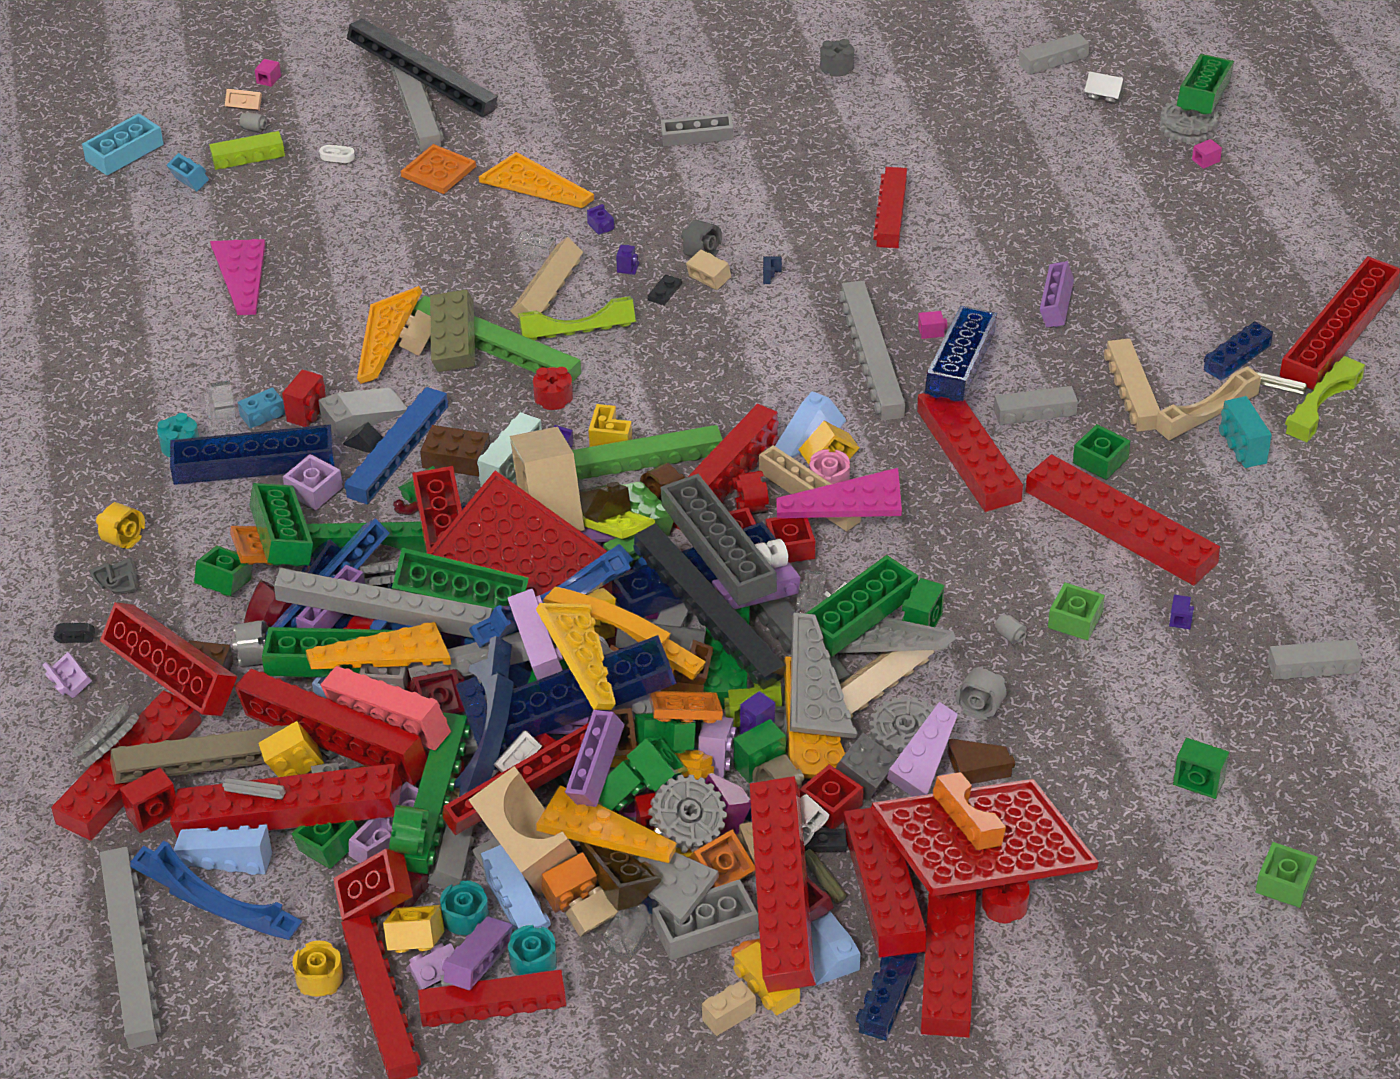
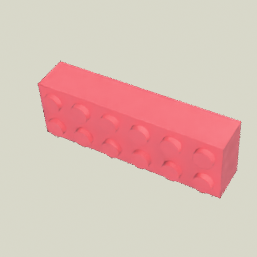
[320,666,451,751]

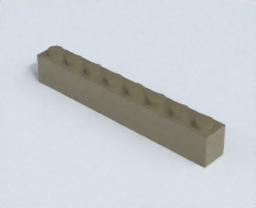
[110,725,289,784]

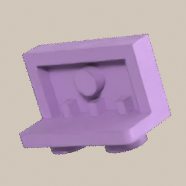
[43,652,92,698]
[406,943,454,990]

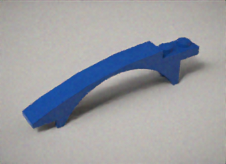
[469,550,631,648]
[130,840,302,940]

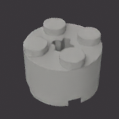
[232,621,268,667]
[956,667,1006,720]

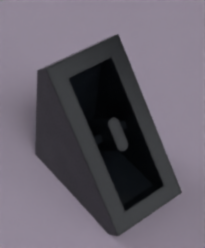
[343,422,383,453]

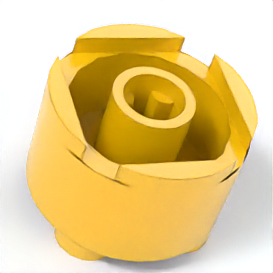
[96,502,145,549]
[292,940,344,997]

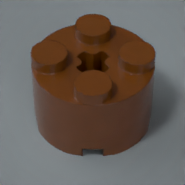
[640,463,685,502]

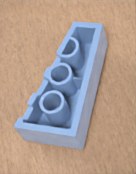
[174,825,272,875]
[481,845,551,931]

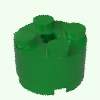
[389,805,429,856]

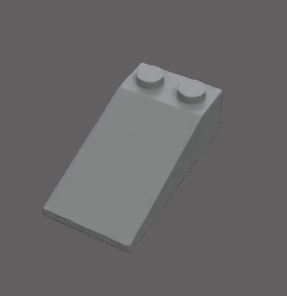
[319,388,407,439]

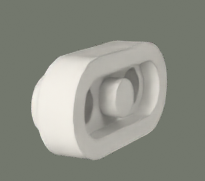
[319,145,355,163]

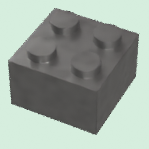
[836,733,897,801]

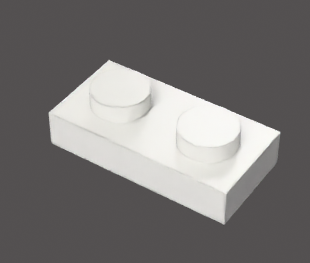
[494,731,542,772]

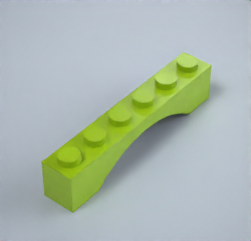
[518,296,636,340]
[1285,356,1365,443]

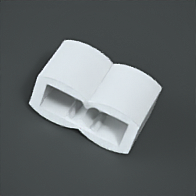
[800,794,829,846]

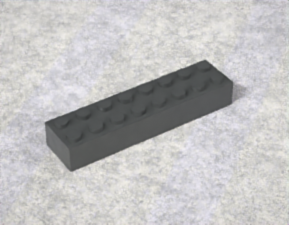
[661,474,777,606]

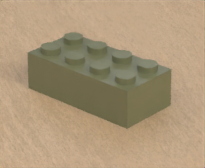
[430,289,475,372]

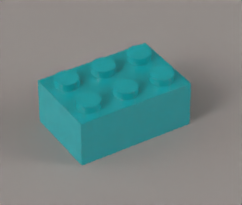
[1219,396,1272,468]

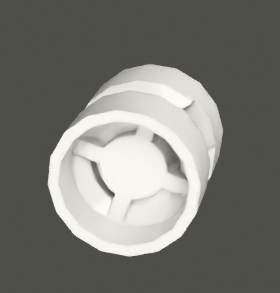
[754,539,788,568]

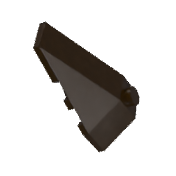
[579,482,631,523]
[578,841,662,911]

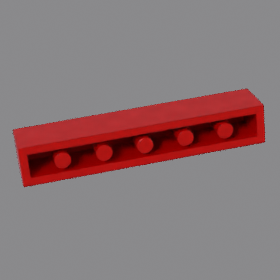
[873,166,907,249]
[418,969,566,1027]

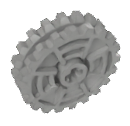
[1159,100,1219,144]
[360,559,399,585]
[869,696,935,758]
[72,702,139,767]
[648,775,727,853]

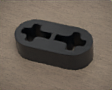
[53,623,95,643]

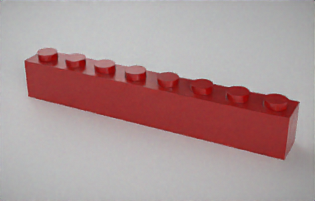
[442,723,589,836]
[341,914,421,1079]

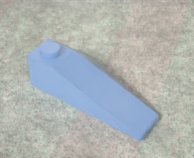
[775,391,846,458]
[811,911,860,986]

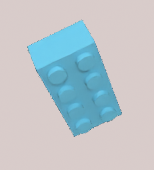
[82,113,164,175]

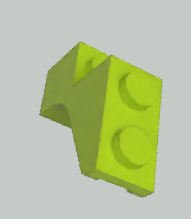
[724,680,782,727]

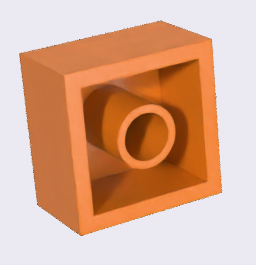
[688,829,755,889]
[541,852,597,913]

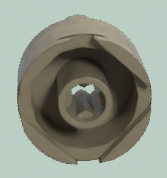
[753,754,804,789]

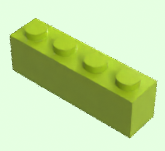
[209,131,285,170]

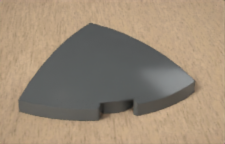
[89,558,137,593]

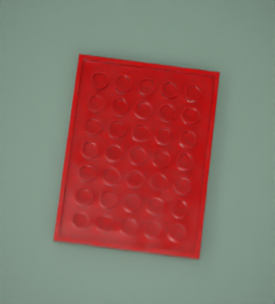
[427,470,631,596]
[871,779,1099,896]

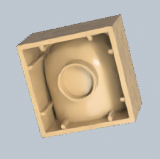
[510,427,584,531]
[469,766,578,895]

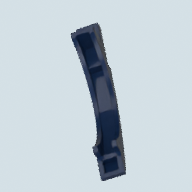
[454,636,514,797]

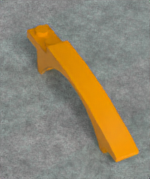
[543,587,706,681]

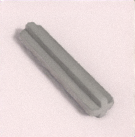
[223,778,286,799]

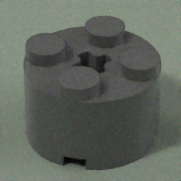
[820,39,855,77]
[681,220,722,257]

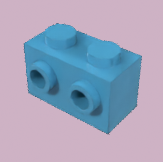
[166,153,209,192]
[237,387,285,429]

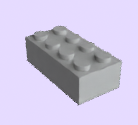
[652,879,758,961]

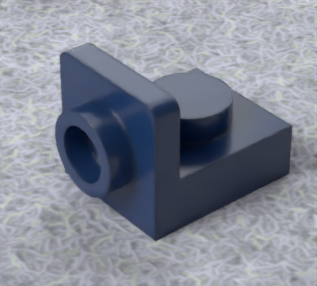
[763,256,782,284]

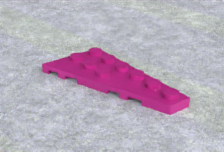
[210,239,266,315]
[776,468,902,518]

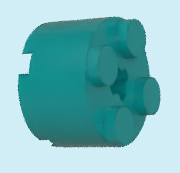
[157,413,200,459]
[440,881,489,935]
[508,925,557,976]

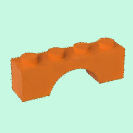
[933,772,1006,850]

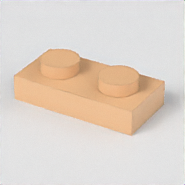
[225,89,262,110]

